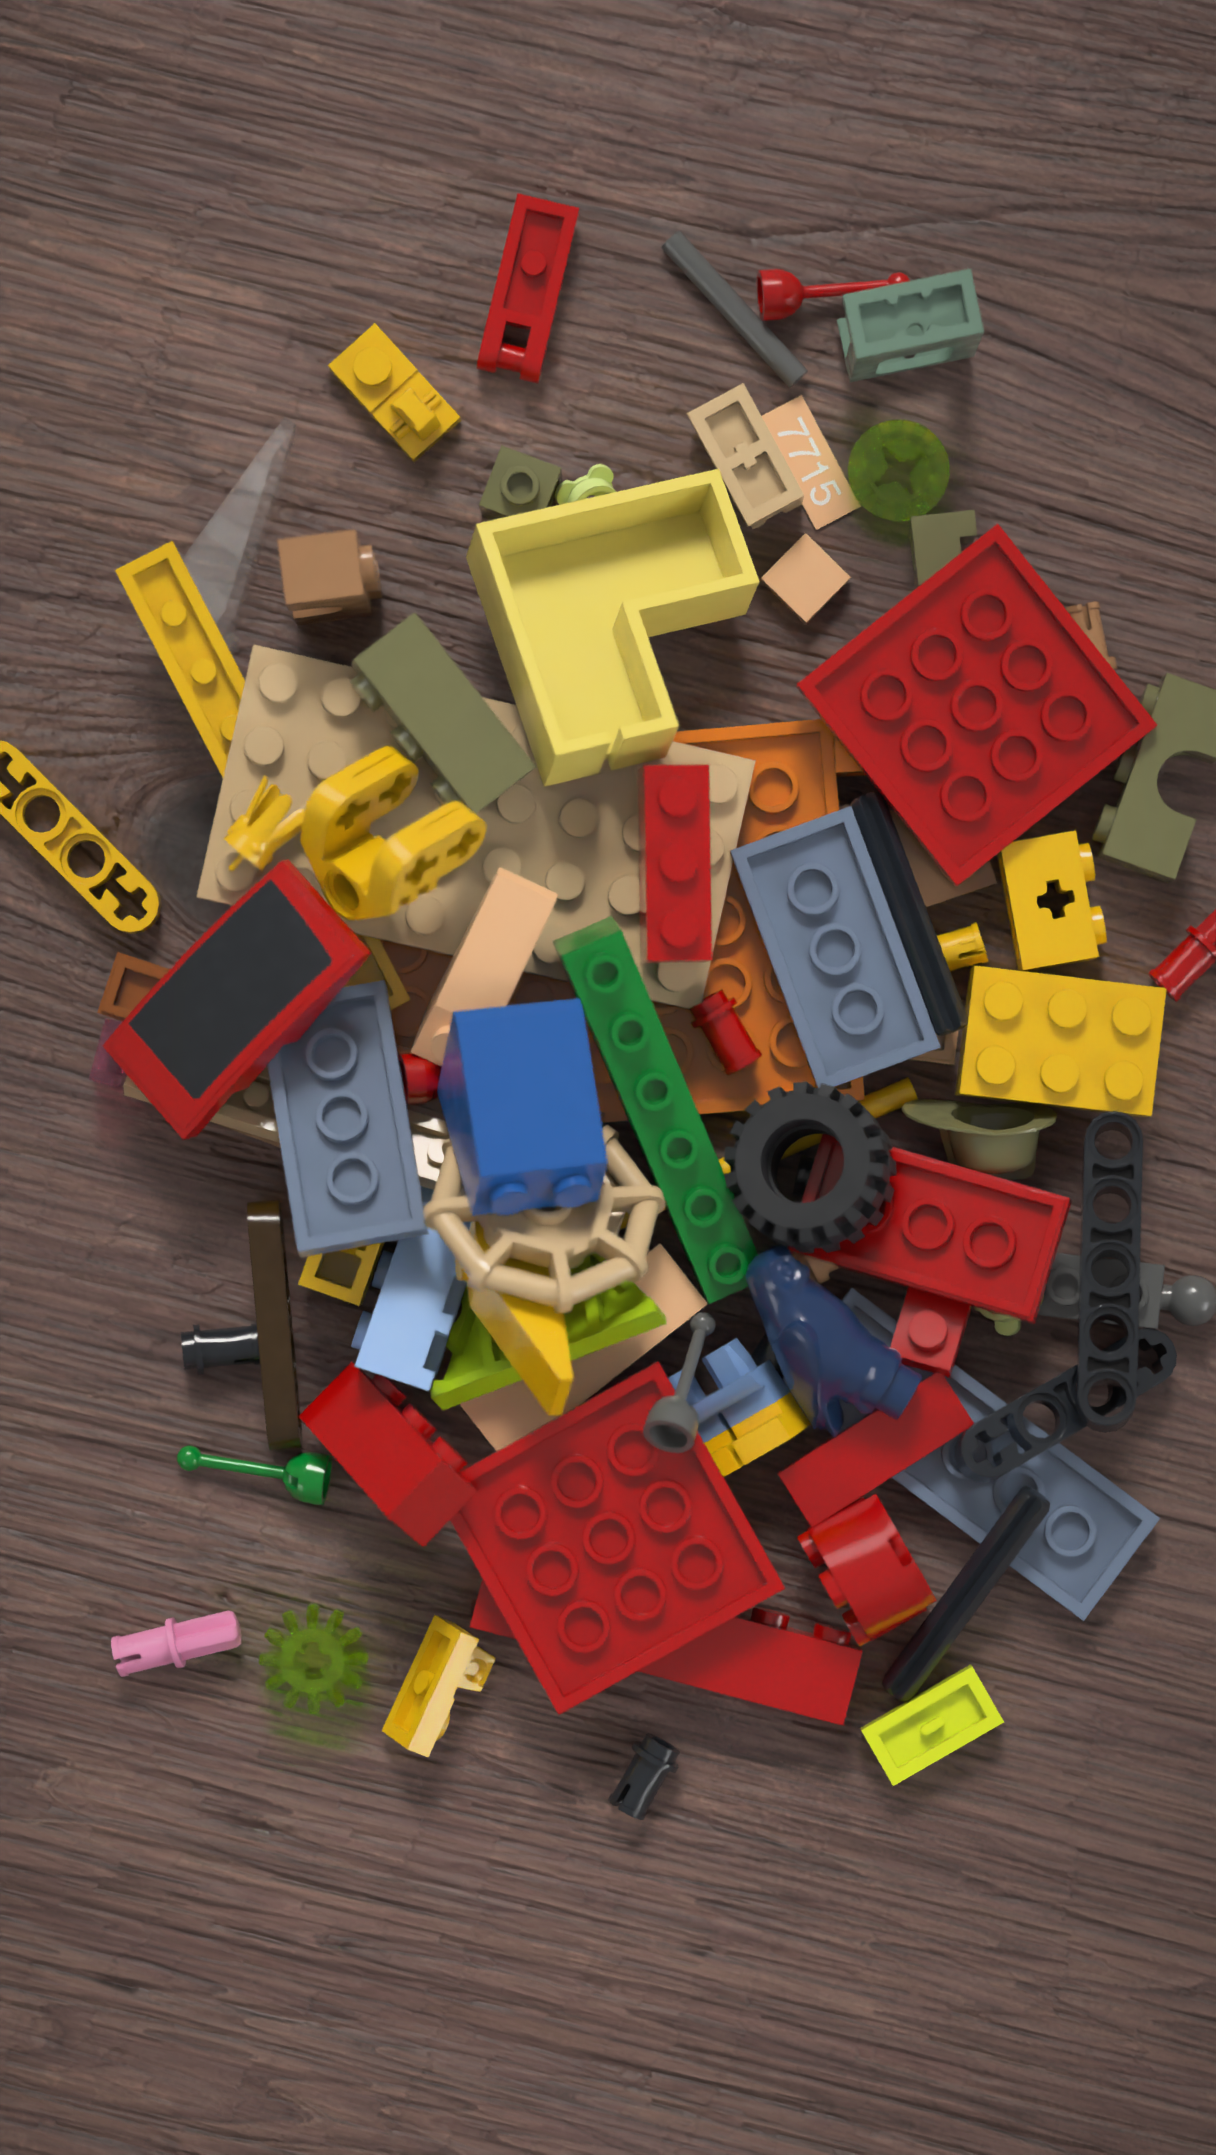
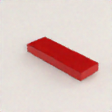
[777,1372,974,1527]

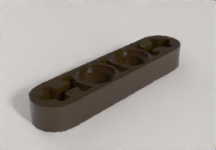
[247,1199,302,1451]

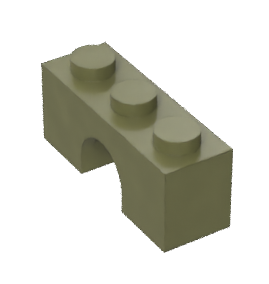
[1092,673,1216,883]

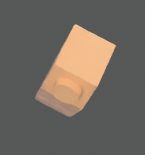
[411,867,558,1066]

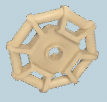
[423,1125,665,1313]

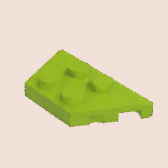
[430,1252,667,1411]

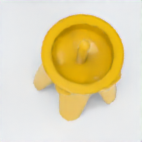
[223,775,304,872]

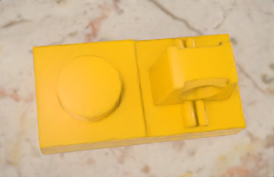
[328,323,461,463]
[382,1615,496,1757]

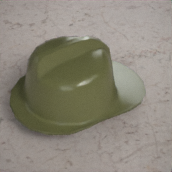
[902,1099,1057,1180]

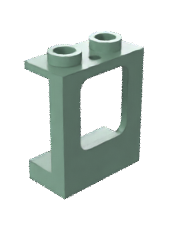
[837,268,984,382]

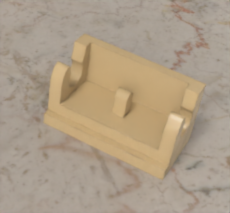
[687,383,805,529]

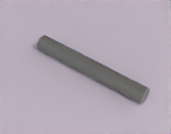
[661,231,808,388]

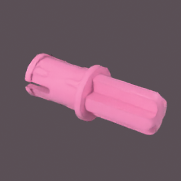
[111,1610,242,1677]

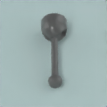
[643,1312,715,1453]

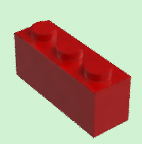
[638,764,712,963]
[298,1362,478,1547]

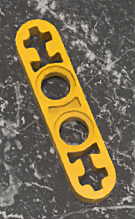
[0,740,162,934]

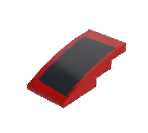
[102,859,371,1140]

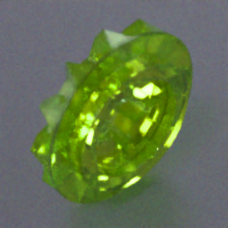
[847,419,950,523]

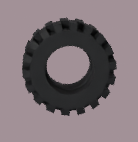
[724,1082,897,1254]

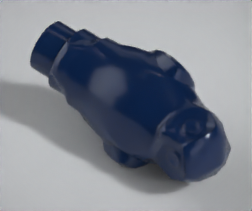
[746,1244,922,1437]

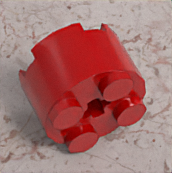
[797,1494,937,1647]

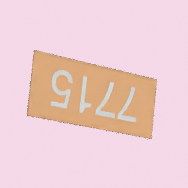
[762,395,861,530]

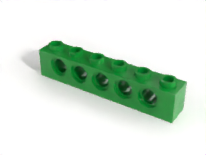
[552,916,758,1304]

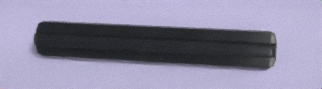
[851,791,968,1036]
[882,1486,1050,1702]

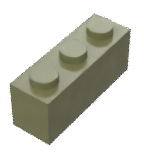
[350,612,536,814]

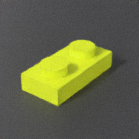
[860,1664,1004,1786]

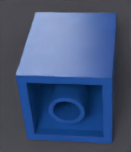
[437,998,608,1216]

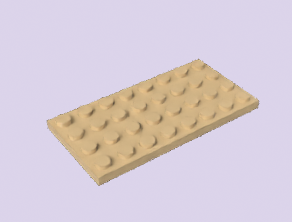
[196,644,756,1010]

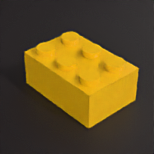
[955,966,1167,1117]

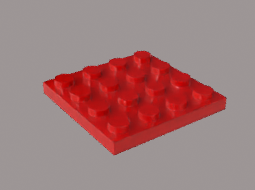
[795,523,1158,886]
[450,1361,785,1715]

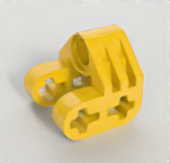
[300,746,486,921]

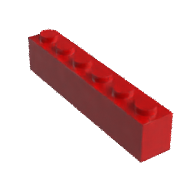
[470,1579,863,1726]

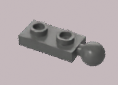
[1038,1253,1216,1329]

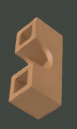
[277,529,383,626]

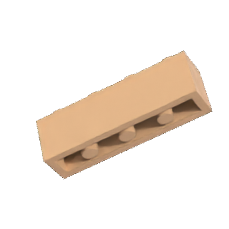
[460,1243,708,1451]

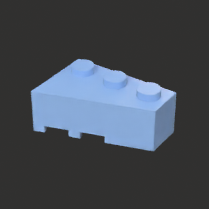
[351,1186,472,1391]

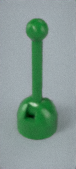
[177,1445,332,1505]

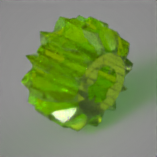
[259,1603,369,1714]

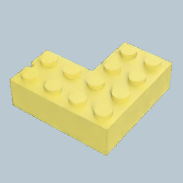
[466,469,759,787]

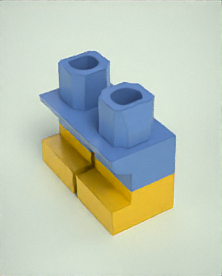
[668,1338,811,1477]

